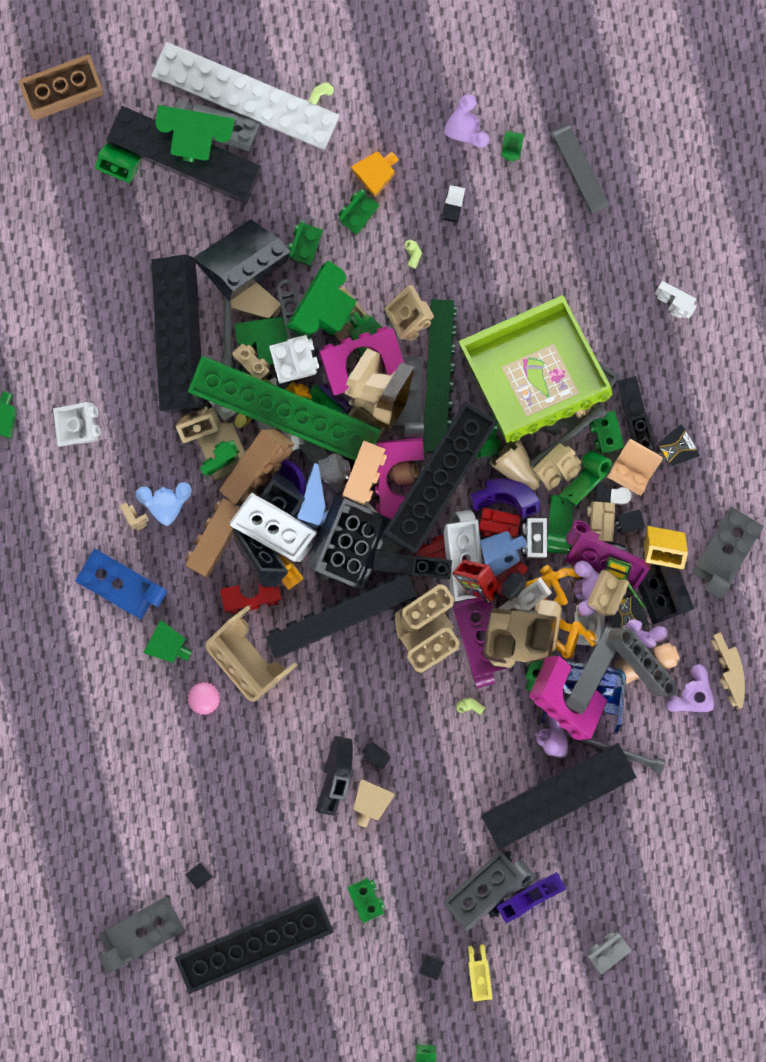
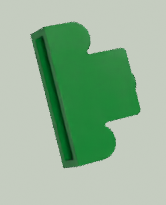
[155,105,235,162]
[286,260,356,337]
[234,317,313,370]

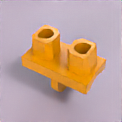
[278,554,304,590]

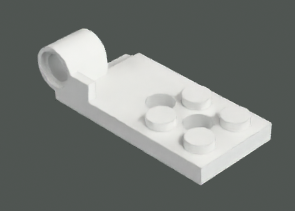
[230,493,316,562]
[443,510,483,601]

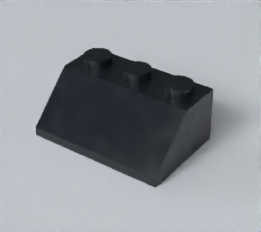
[252,471,305,531]
[232,528,288,588]
[638,563,694,625]

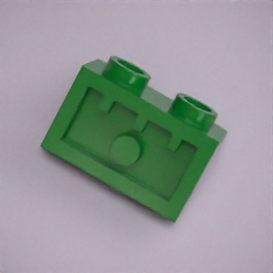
[338,189,380,236]
[288,221,323,266]

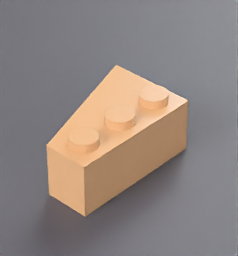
[342,441,387,506]

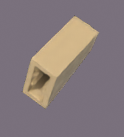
[222,283,282,319]

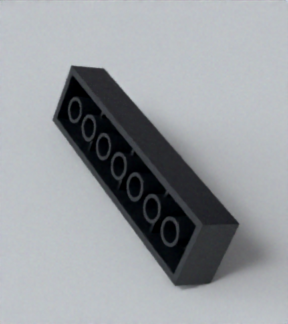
[106,106,262,205]
[151,254,204,413]
[383,401,498,555]
[266,573,417,659]
[481,742,637,850]
[175,895,334,994]

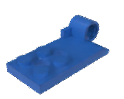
[75,548,168,620]

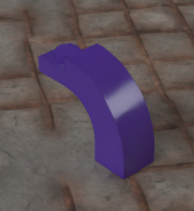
[471,479,540,519]
[496,872,566,923]

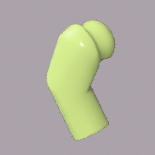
[308,83,334,105]
[405,240,422,269]
[456,698,486,715]

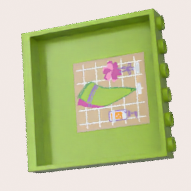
[459,295,612,443]

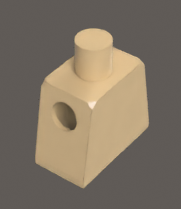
[353,779,395,828]

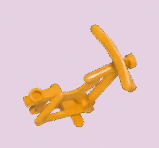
[522,565,597,658]

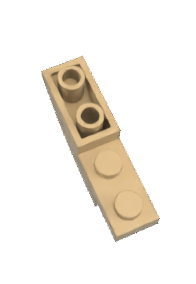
[710,632,745,709]

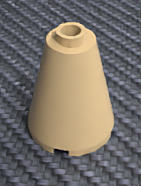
[489,440,540,491]

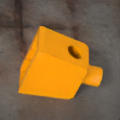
[351,151,398,198]

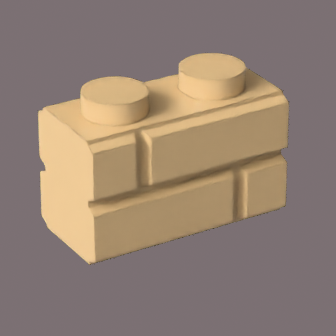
[586,502,615,542]

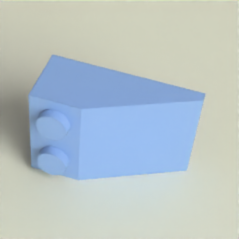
[296,463,327,529]

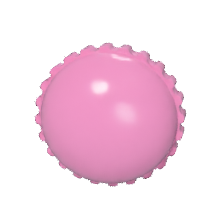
[188,682,220,715]

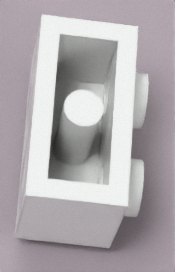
[523,518,547,558]

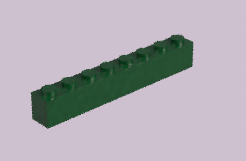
[423,299,457,453]

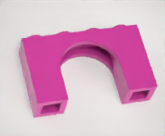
[318,326,404,396]
[375,438,424,519]
[529,656,607,740]

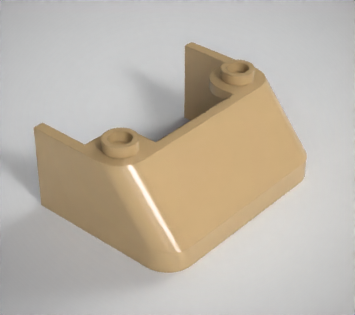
[206,606,297,702]

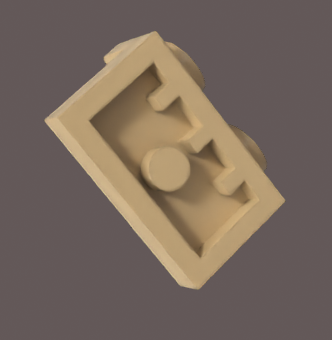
[120,502,149,531]
[587,570,629,615]

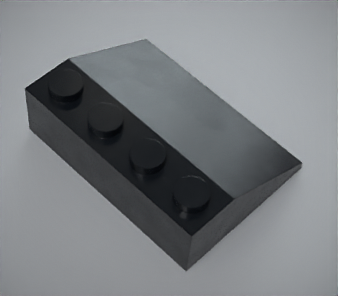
[193,219,291,301]
[305,496,391,590]

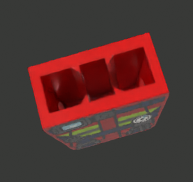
[452,560,498,603]

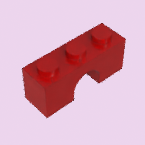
[220,582,282,615]

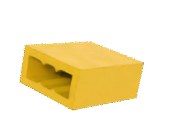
[643,526,688,569]

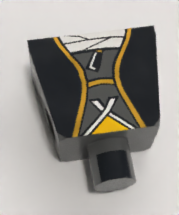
[656,424,700,468]
[609,595,649,628]

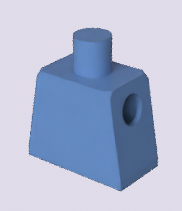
[480,531,527,577]

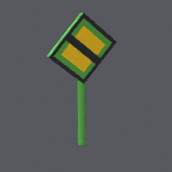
[605,557,645,609]

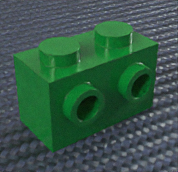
[95,143,141,183]
[589,411,624,455]
[347,877,386,923]

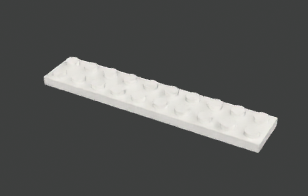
[151,42,340,151]

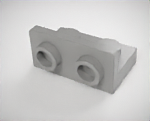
[587,932,632,974]

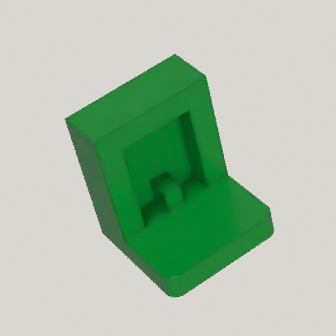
[501,130,524,162]

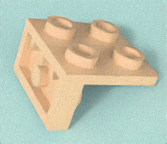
[608,439,663,496]

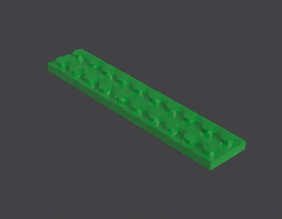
[188,355,381,461]

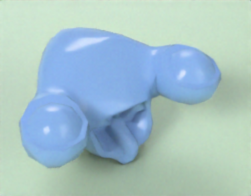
[136,482,192,526]

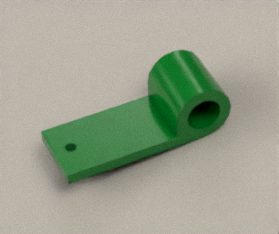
[559,451,612,506]
[547,495,574,555]

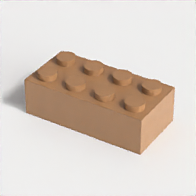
[18,54,105,121]
[219,429,295,505]
[184,498,240,579]

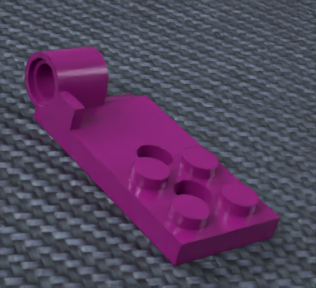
[565,520,651,592]
[453,597,507,689]

